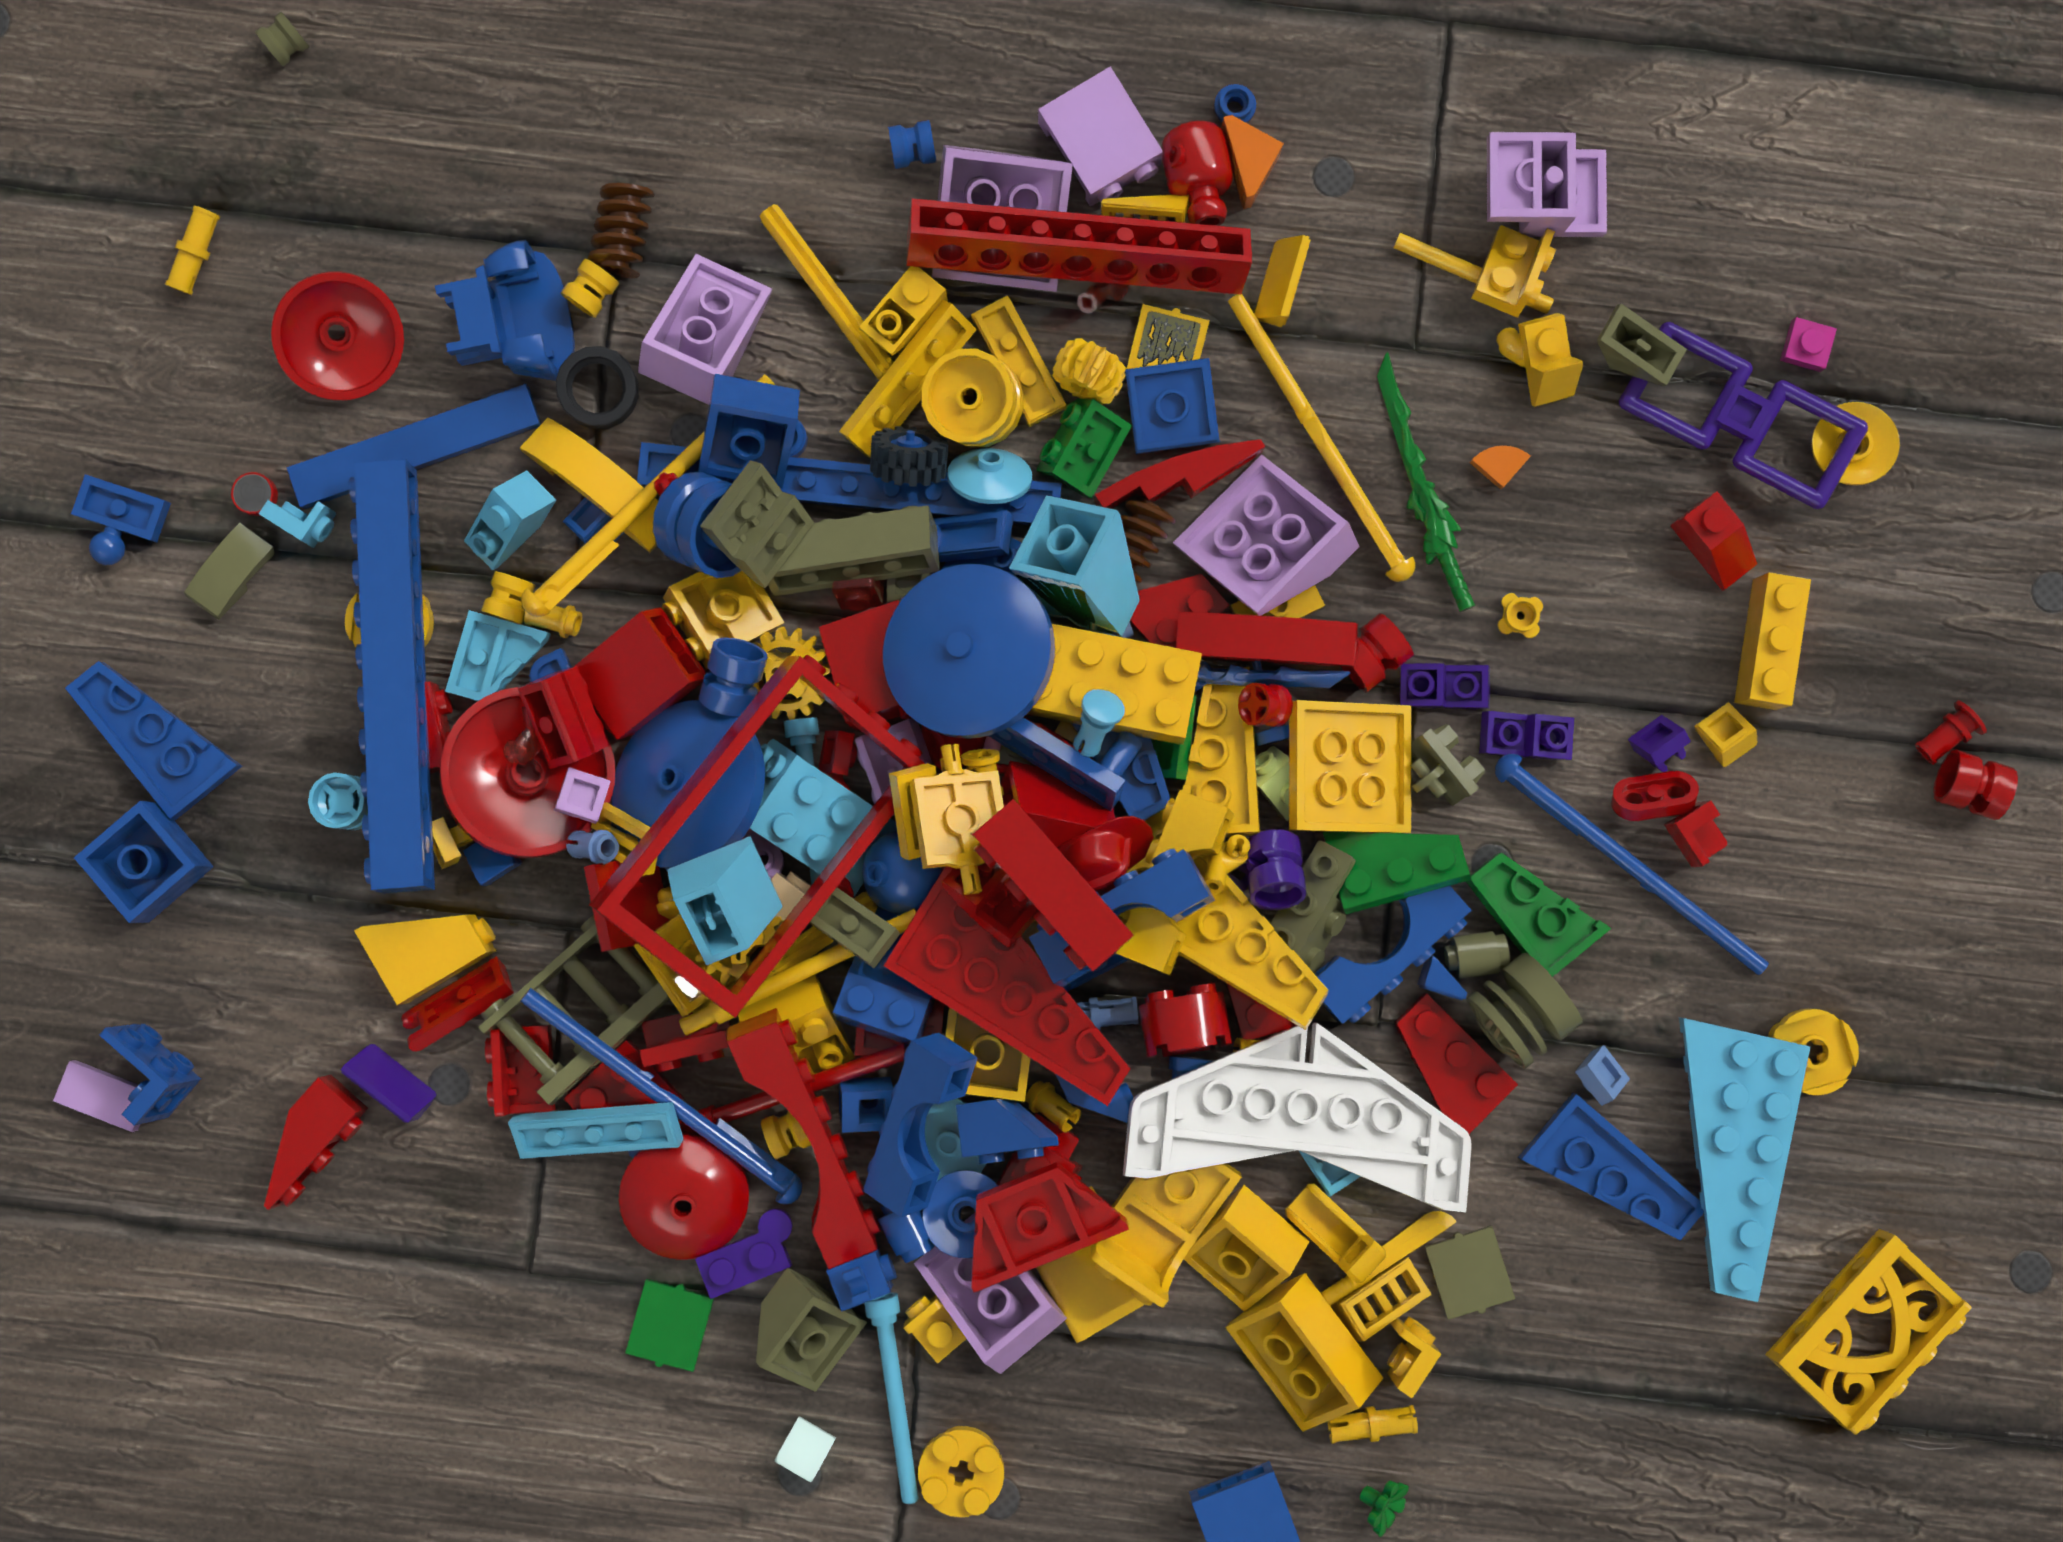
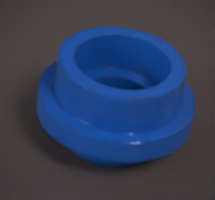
[1214,84,1256,123]

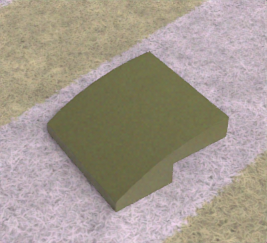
[700,460,814,588]

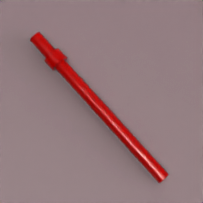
[679,1043,907,1133]

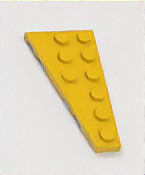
[1117,810,1328,1030]

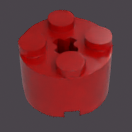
[1139,983,1232,1058]

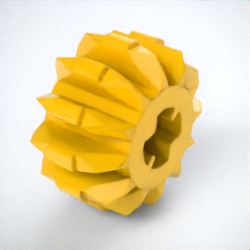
[1052,338,1126,405]

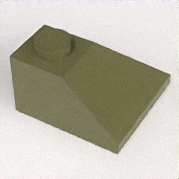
[756,1268,867,1392]

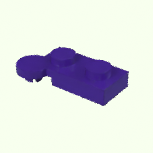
[695,1208,793,1299]

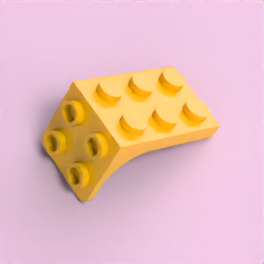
[1091,1163,1242,1308]

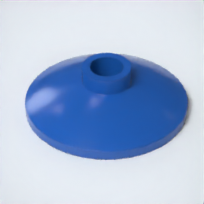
[922,1170,998,1258]

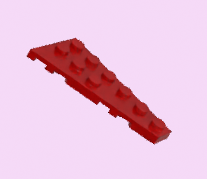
[883,866,1131,1106]

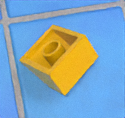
[1184,1185,1310,1312]

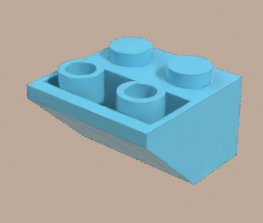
[667,836,783,966]

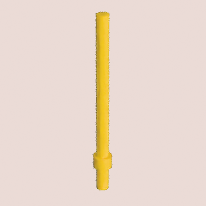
[679,908,917,1036]

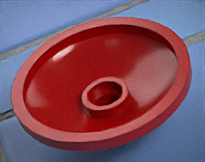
[271,271,404,400]
[619,1133,749,1260]

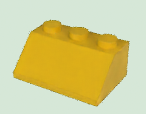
[1225,1273,1383,1432]

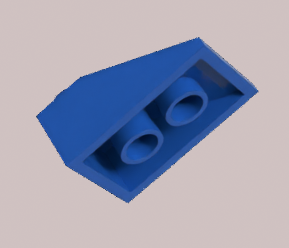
[833,907,935,1045]

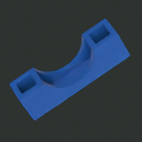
[1029,848,1215,987]
[1315,886,1472,1024]
[863,1032,978,1218]

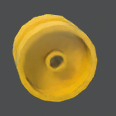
[922,349,1023,448]

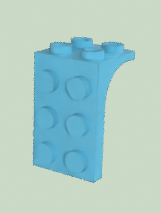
[750,739,897,896]

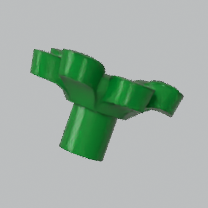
[1360,1480,1409,1537]

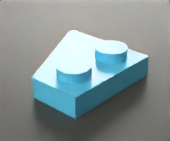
[445,610,551,701]

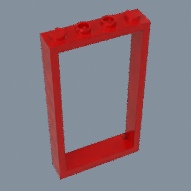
[589,655,926,1018]

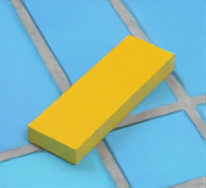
[971,295,1067,427]

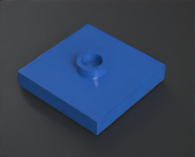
[1125,358,1220,455]

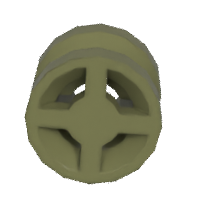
[255,11,310,67]

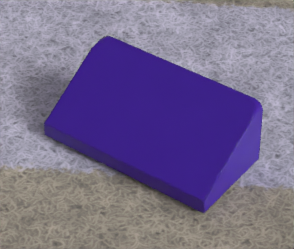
[340,1044,437,1123]

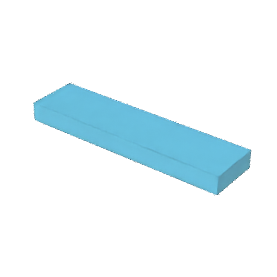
[508,1102,684,1159]

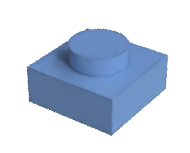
[1575,1045,1630,1106]

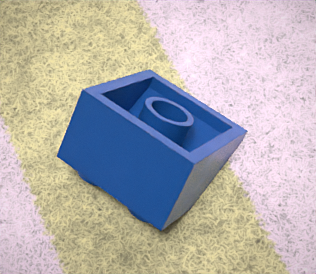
[698,374,800,488]

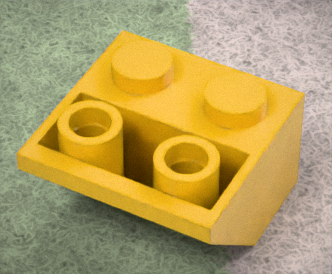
[738,974,855,1074]

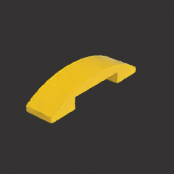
[520,417,658,553]

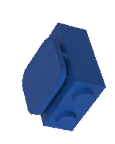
[1189,1461,1300,1542]

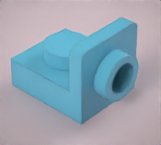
[259,500,336,548]

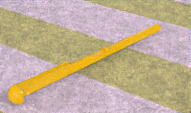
[1228,294,1415,582]
[521,374,775,617]

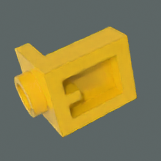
[903,1295,966,1364]

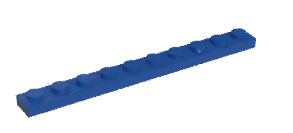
[637,442,1062,525]

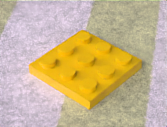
[1289,700,1411,833]

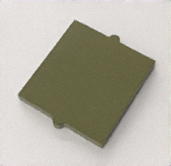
[1424,1225,1515,1320]

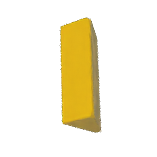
[1254,235,1311,327]

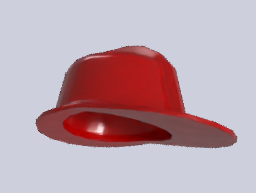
[1058,816,1154,896]

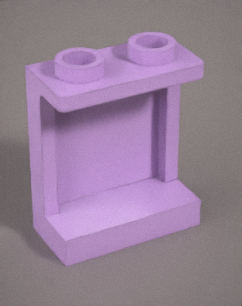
[1038,66,1163,206]

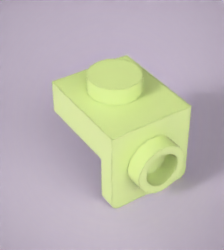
[1256,746,1289,821]

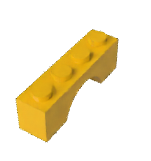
[1116,790,1234,975]

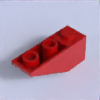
[264,1074,369,1210]

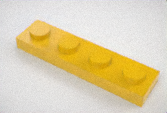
[839,300,977,459]

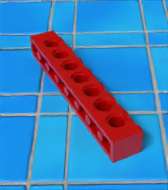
[906,198,1252,295]

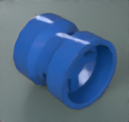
[888,120,936,169]

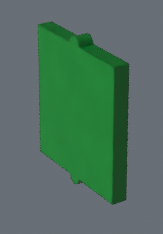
[625,1279,714,1372]

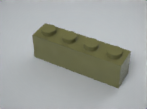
[768,505,940,596]

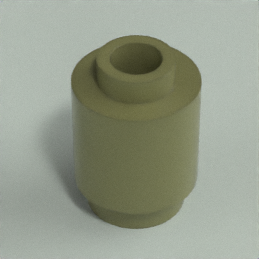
[1443,931,1510,979]

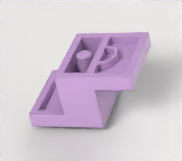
[1487,132,1607,237]

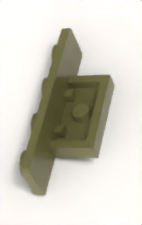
[1238,841,1356,998]

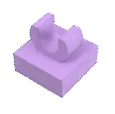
[554,767,611,824]

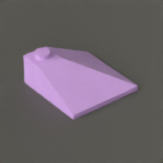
[932,145,1073,292]
[1173,454,1360,616]

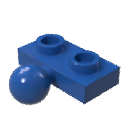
[71,474,171,565]

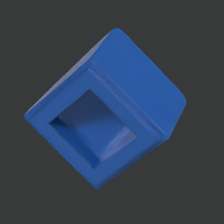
[563,497,624,543]
[463,842,522,886]
[1417,956,1467,1000]

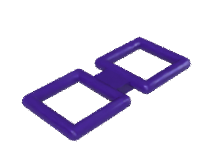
[1619,322,1868,509]

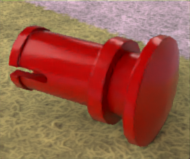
[1915,700,1987,765]

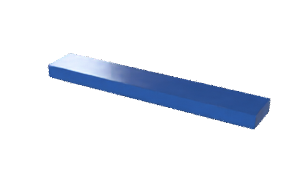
[286,384,541,509]

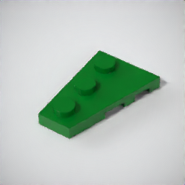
[1323,832,1472,915]
[1465,853,1612,977]

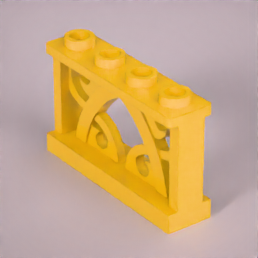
[1765,1229,1971,1435]

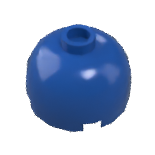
[862,831,941,915]

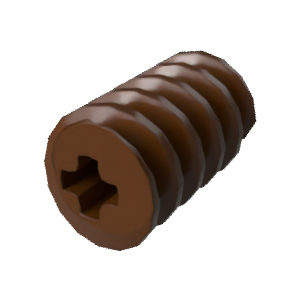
[587,183,655,279]
[1121,497,1176,583]

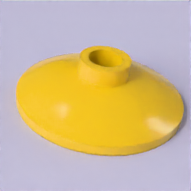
[1811,402,1900,486]

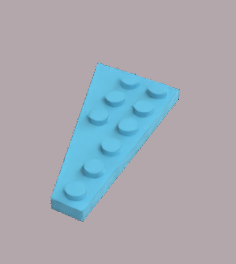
[1679,1017,1810,1302]

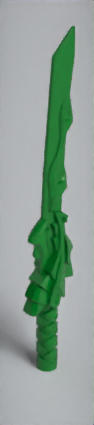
[1377,352,1475,612]

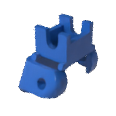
[435,240,575,381]

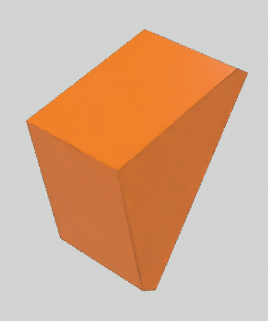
[1221,115,1284,210]

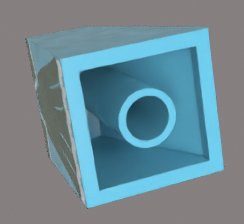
[1009,495,1140,637]

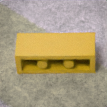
[1734,572,1811,710]

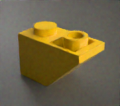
[859,266,948,356]

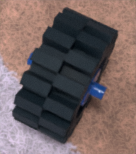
[870,426,948,487]

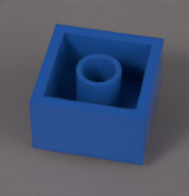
[74,801,214,923]

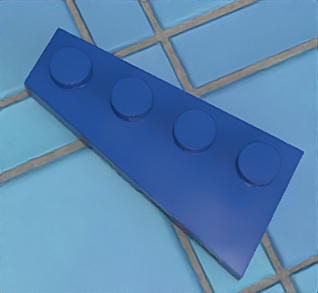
[65,661,242,820]
[1517,1093,1704,1241]

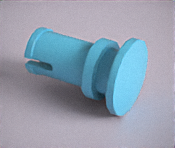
[1073,689,1125,757]

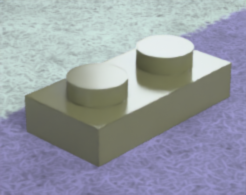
[809,888,900,969]

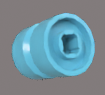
[308,772,368,830]

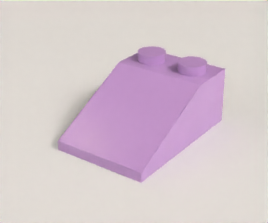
[638,254,772,405]
[914,1213,1067,1374]

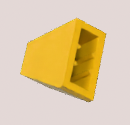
[354,915,496,1005]

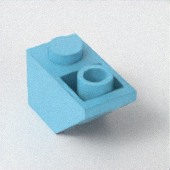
[464,470,556,570]

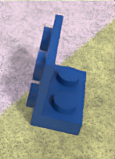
[99,1024,201,1126]

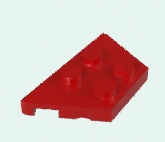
[971,1162,1129,1293]

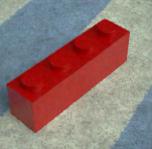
[972,799,1134,972]

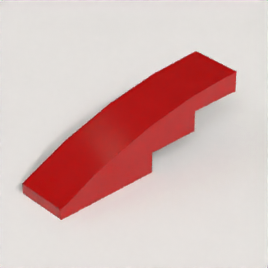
[1094,439,1265,509]
[1176,612,1358,667]

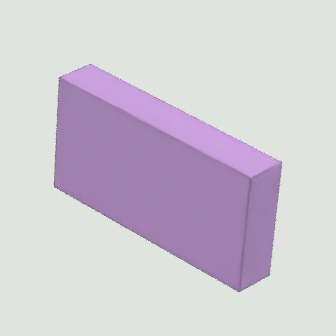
[53,1060,140,1132]

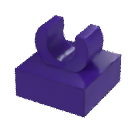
[1628,715,1691,772]

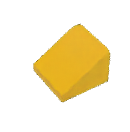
[1695,702,1758,767]

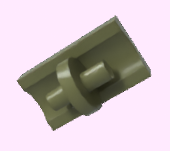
[1410,724,1485,806]

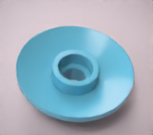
[947,448,1032,504]

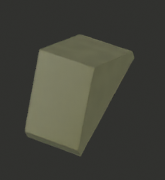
[1597,304,1687,386]

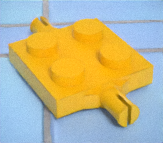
[909,744,1004,895]

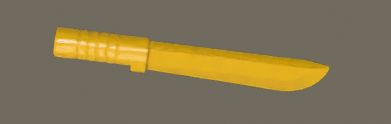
[1321,1211,1456,1307]

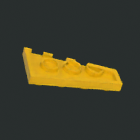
[1182,667,1260,838]

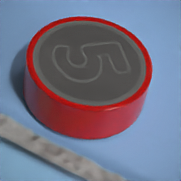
[231,472,278,516]

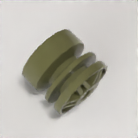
[1466,953,1583,1069]

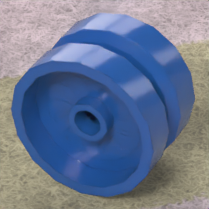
[653,472,742,578]

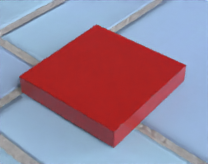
[584,861,670,952]

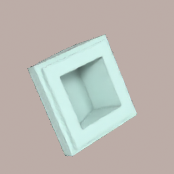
[775,1416,836,1482]

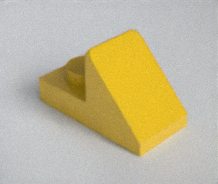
[1518,313,1583,407]

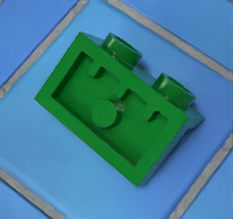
[1037,398,1132,499]

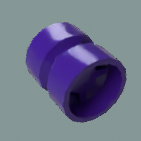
[1246,829,1307,910]

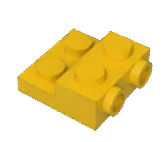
[662,571,785,670]

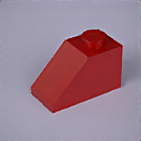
[1670,491,1757,591]

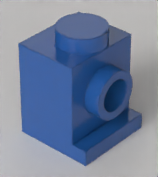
[838,1077,893,1133]

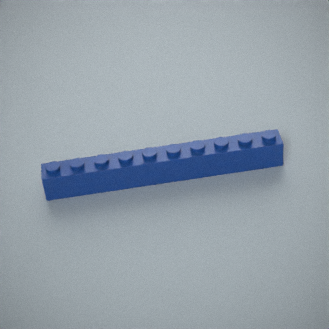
[349,459,435,894]

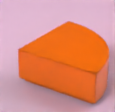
[1469,446,1531,490]

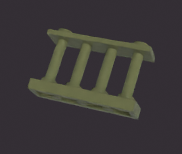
[478,915,670,1105]

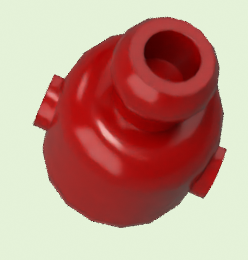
[1161,120,1233,226]

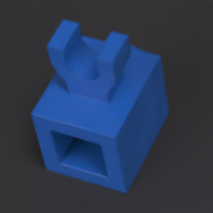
[826,1245,897,1311]

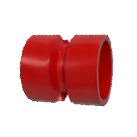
[1340,613,1414,693]
[1933,750,2018,820]

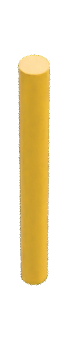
[1393,233,1554,314]

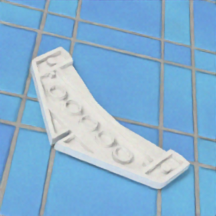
[1123,1023,1471,1212]

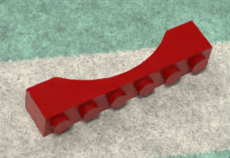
[727,1008,881,1269]

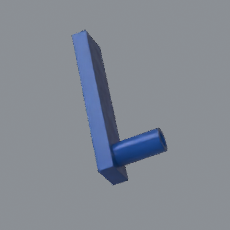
[989,717,1142,811]

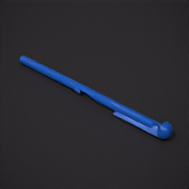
[1495,754,1769,975]
[520,988,803,1204]

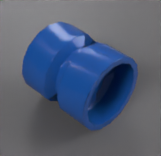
[699,637,768,717]

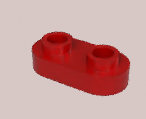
[1611,771,1699,821]

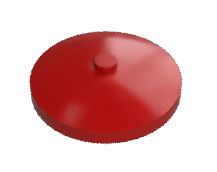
[439,687,615,858]

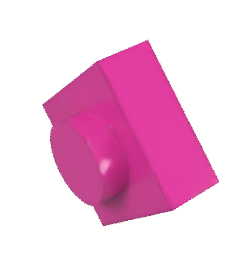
[1780,317,1837,372]

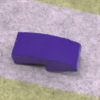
[1400,663,1490,709]
[1479,711,1574,760]

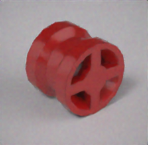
[1238,683,1293,727]

